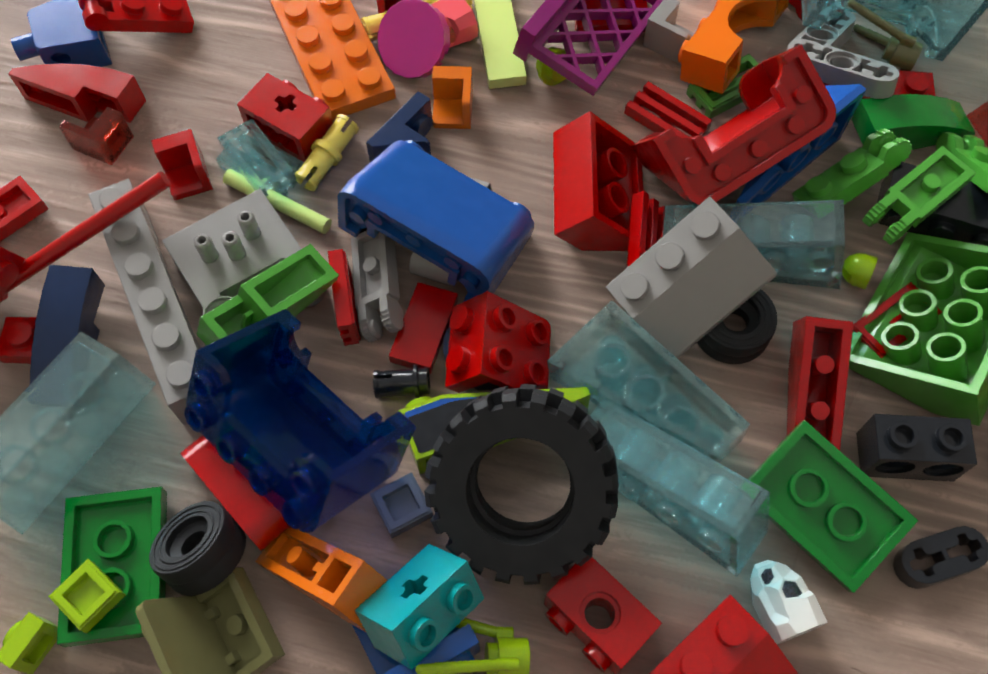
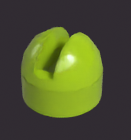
[841,253,878,290]

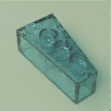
[663,200,845,289]
[547,300,750,471]
[590,398,770,577]

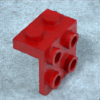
[445,291,551,393]

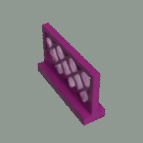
[513,0,663,96]

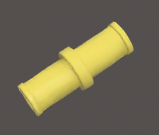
[293,114,359,191]

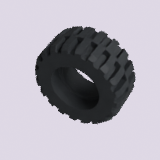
[424,384,619,585]

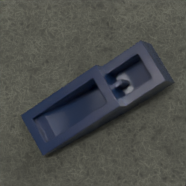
[30,265,105,410]

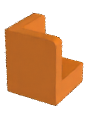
[432,66,473,129]

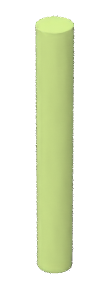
[223,169,332,234]

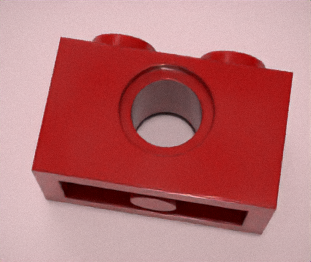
[544,557,662,674]

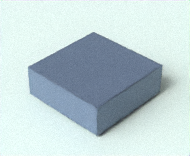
[370,472,434,538]

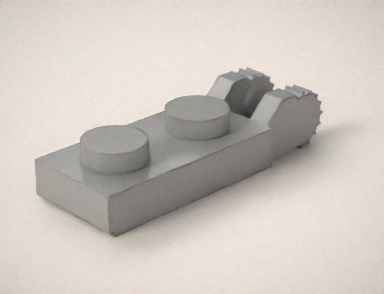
[351,230,404,343]

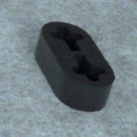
[893,526,988,589]

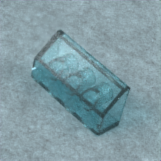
[0,331,156,534]

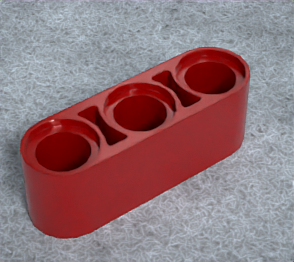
[180,423,299,551]

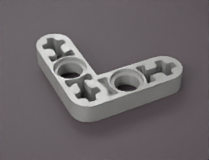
[787,8,900,99]

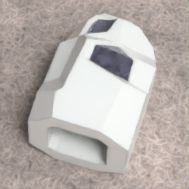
[750,560,828,644]

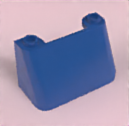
[337,140,534,302]

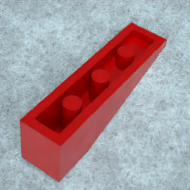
[787,316,853,451]

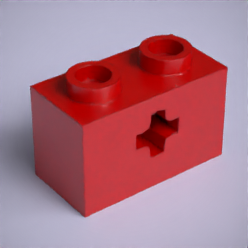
[237,73,333,162]

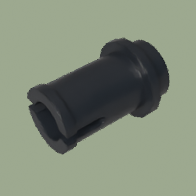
[373,364,431,399]

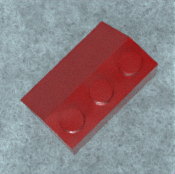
[553,111,644,251]

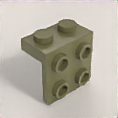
[136,567,285,674]

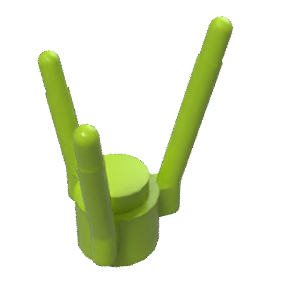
[415,618,530,674]

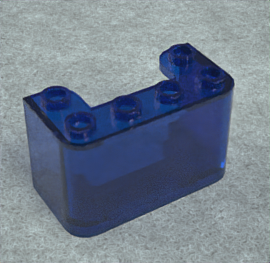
[184,309,416,533]

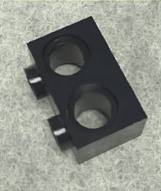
[856,414,977,482]

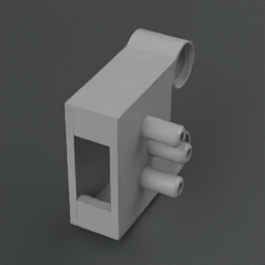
[162,188,326,315]

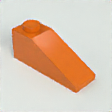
[255,526,388,632]

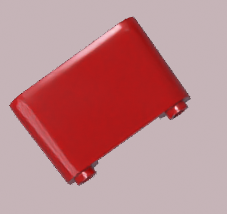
[631,44,836,205]

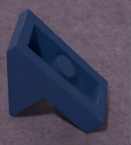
[366,91,433,162]

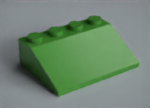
[849,232,988,426]

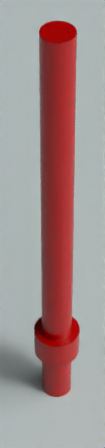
[0,171,171,303]

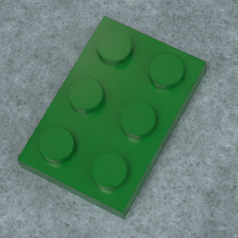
[738,420,919,593]
[57,486,167,647]

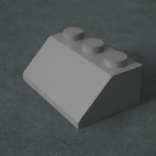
[605,196,778,362]

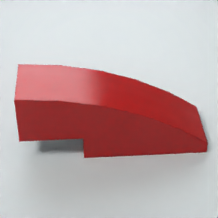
[8,63,146,123]

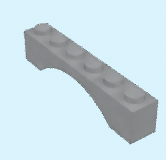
[88,178,226,425]

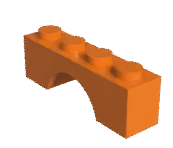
[678,0,789,94]

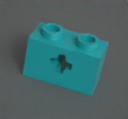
[355,544,485,670]

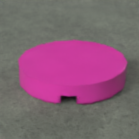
[378,0,450,79]

